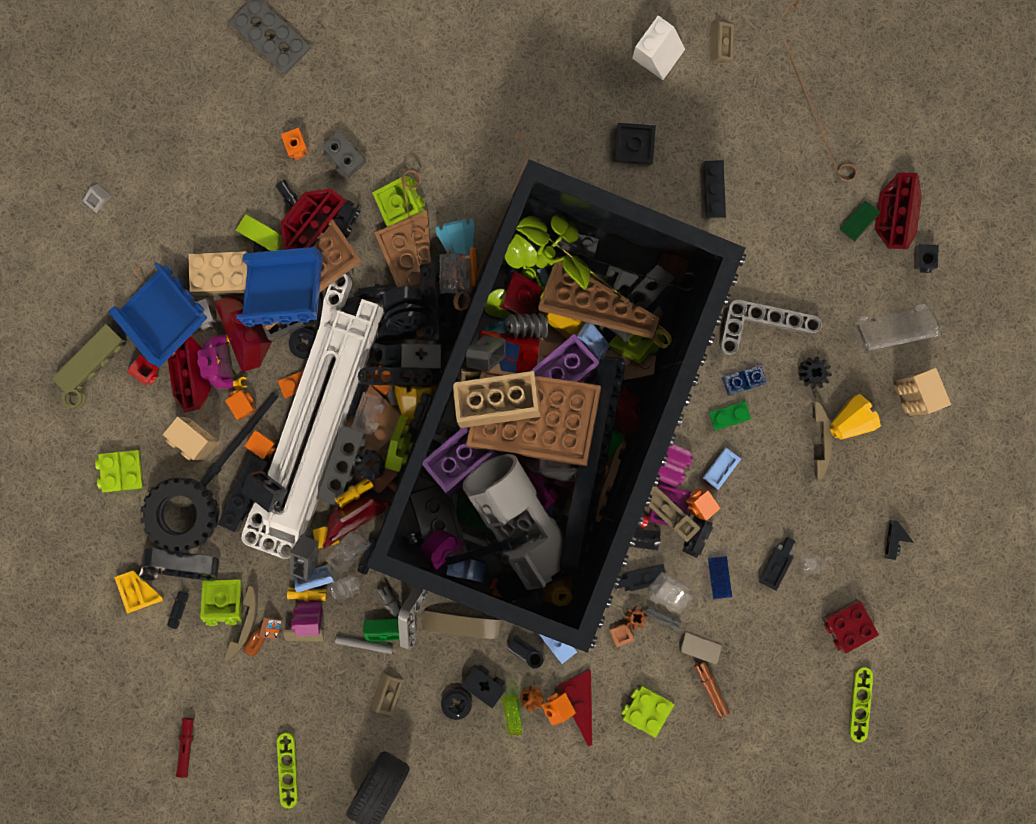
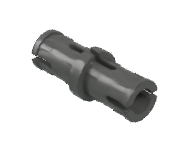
[377,585,400,619]

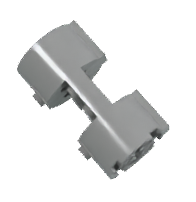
[463,454,565,590]

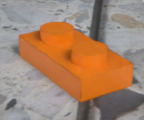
[278,370,304,399]

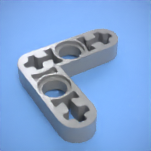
[398,586,430,650]

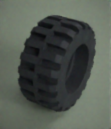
[141,477,219,552]

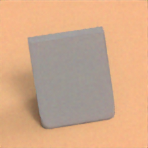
[82,184,112,213]

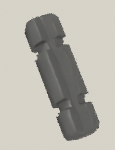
[644,606,681,630]

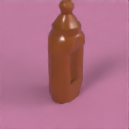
[243,626,266,657]

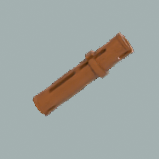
[694,661,730,718]

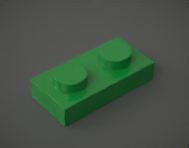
[709,401,751,431]

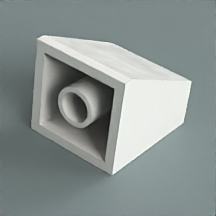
[632,16,685,80]

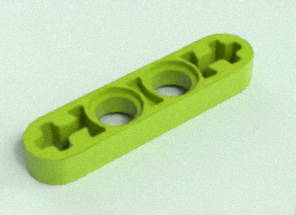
[849,666,873,743]
[277,732,298,809]

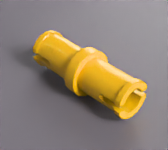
[335,479,374,509]
[287,587,327,602]

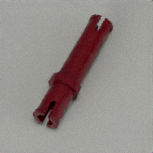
[176,717,194,778]

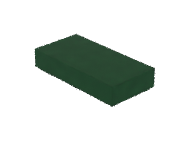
[840,200,880,242]

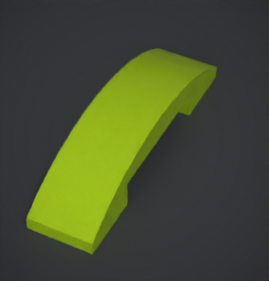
[235,214,284,251]

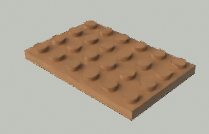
[466,369,601,466]

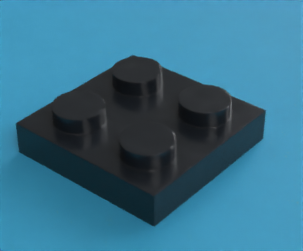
[615,123,656,165]

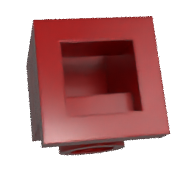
[127,355,159,386]

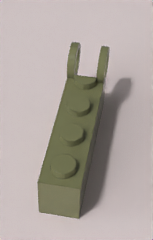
[52,324,126,409]

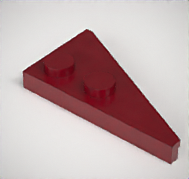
[557,669,592,747]

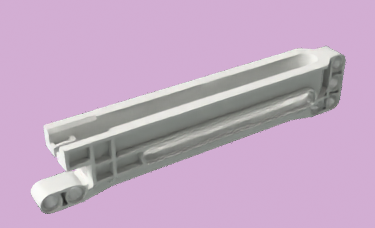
[241,274,384,559]

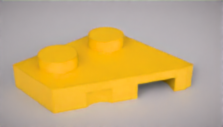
[114,570,163,614]

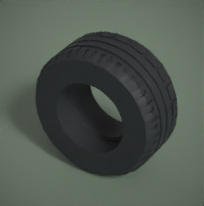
[346,751,410,824]

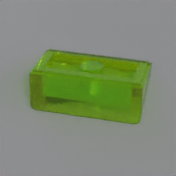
[501,694,522,736]

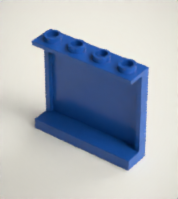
[236,247,323,327]
[108,262,207,367]

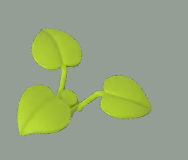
[516,214,590,290]
[485,233,548,318]

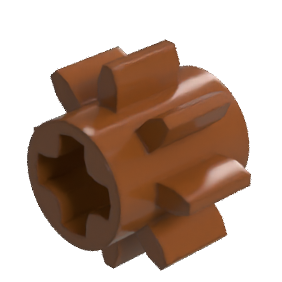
[622,606,648,630]
[520,686,544,712]

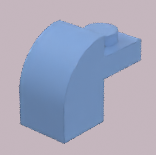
[446,556,488,585]

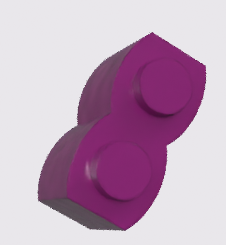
[658,444,693,487]
[291,601,323,636]

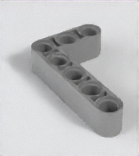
[719,300,822,356]

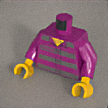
[197,334,247,390]

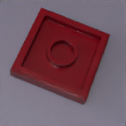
[499,271,544,315]

